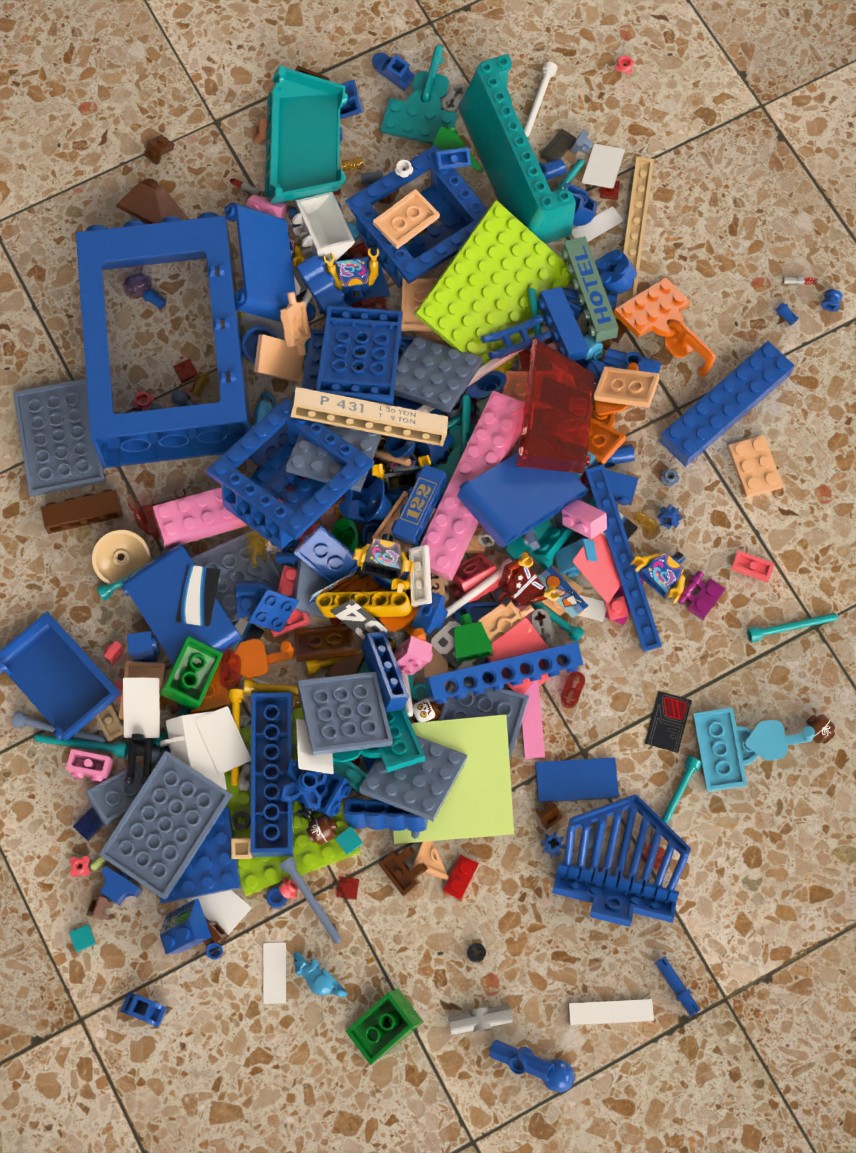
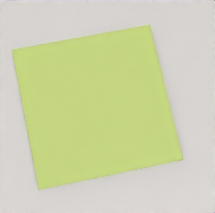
[393,715,514,844]

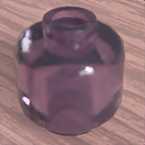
[123,273,152,299]

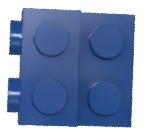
[295,770,351,819]

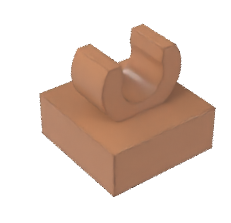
[253,119,267,144]

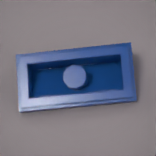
[431,147,472,170]

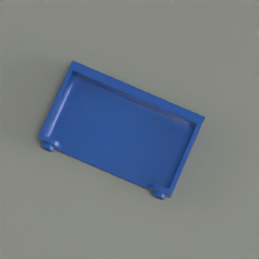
[224,202,297,322]
[457,438,588,548]
[121,543,243,667]
[0,611,122,742]

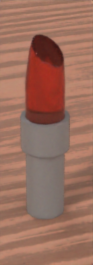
[229,178,262,196]
[783,276,818,285]

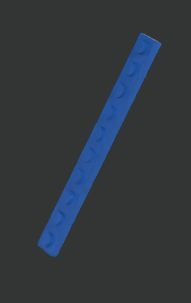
[585,464,662,653]

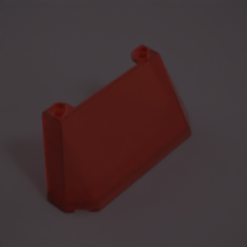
[516,337,597,473]

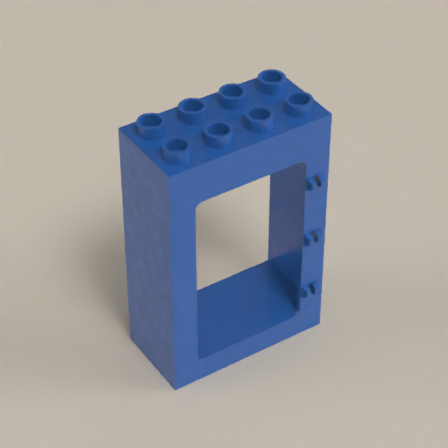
[76,212,251,468]

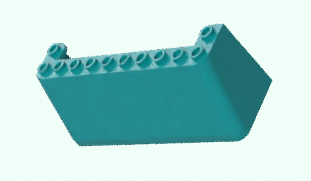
[459,53,576,244]

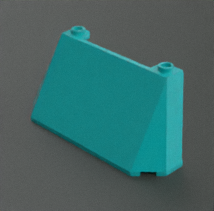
[265,65,348,204]

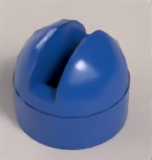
[206,942,223,960]

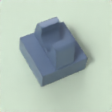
[570,129,593,154]

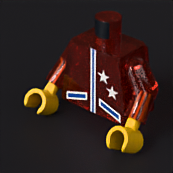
[497,552,559,607]

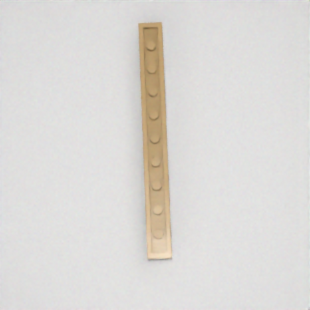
[614,157,654,319]

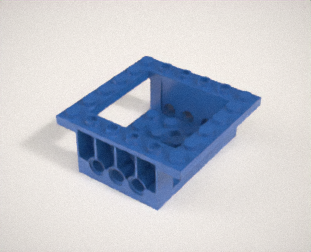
[345,145,488,288]
[302,306,421,410]
[206,398,374,550]

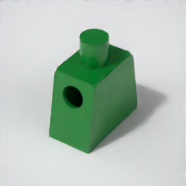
[454,614,493,663]

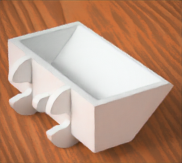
[292,192,355,264]
[160,711,227,790]

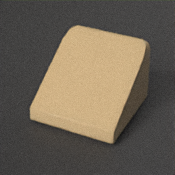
[231,837,252,859]

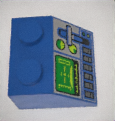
[160,898,211,955]

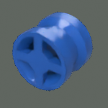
[821,289,843,312]

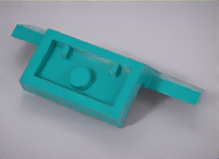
[505,516,571,561]

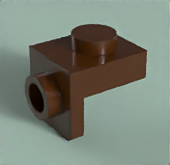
[144,135,175,165]

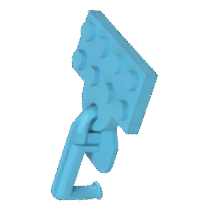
[693,707,815,792]

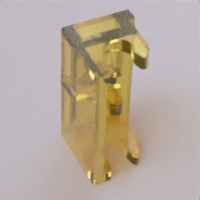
[246,531,268,568]

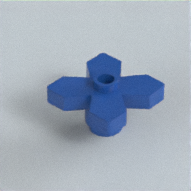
[279,760,328,811]

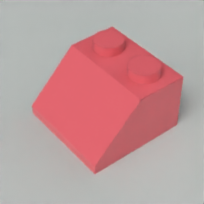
[453,553,503,603]

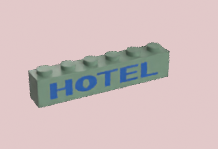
[561,236,618,342]

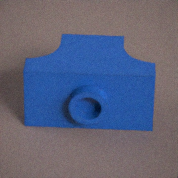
[376,54,415,91]
[416,434,454,466]
[411,592,448,634]
[100,866,142,906]
[120,992,168,1028]

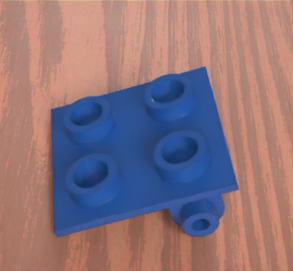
[248,588,299,632]

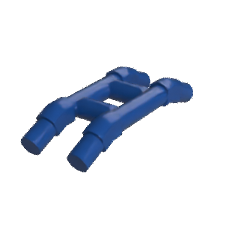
[481,314,552,359]

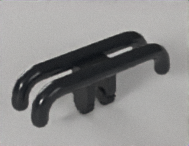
[124,733,153,785]

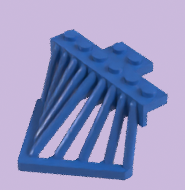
[552,795,691,927]

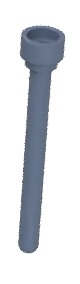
[12,711,107,743]
[279,856,342,944]

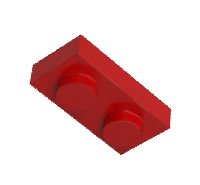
[443,855,479,901]

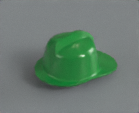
[331,518,361,553]

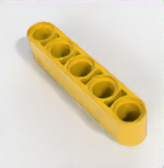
[316,591,413,618]

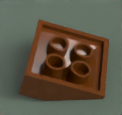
[116,179,189,224]

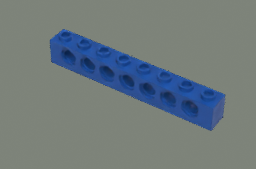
[424,642,584,704]

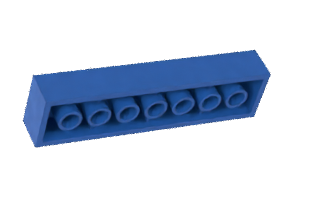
[659,341,795,467]
[251,692,294,857]

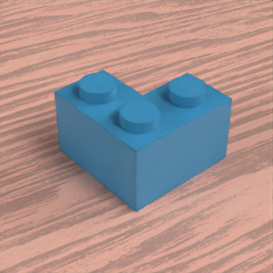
[555,538,597,577]

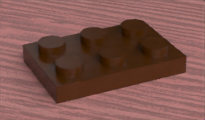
[294,624,356,662]

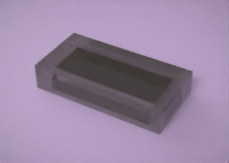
[541,129,576,162]

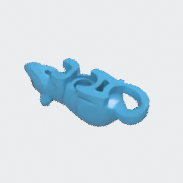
[251,392,276,429]
[294,952,348,997]

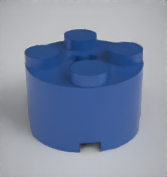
[595,250,637,294]
[242,326,278,365]

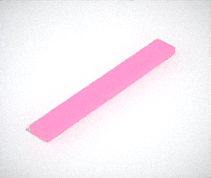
[515,605,545,759]

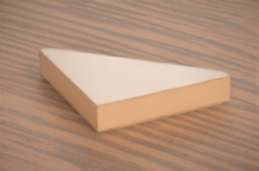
[412,841,448,881]

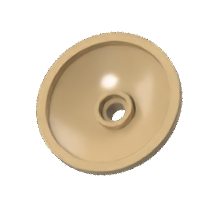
[92,529,151,585]

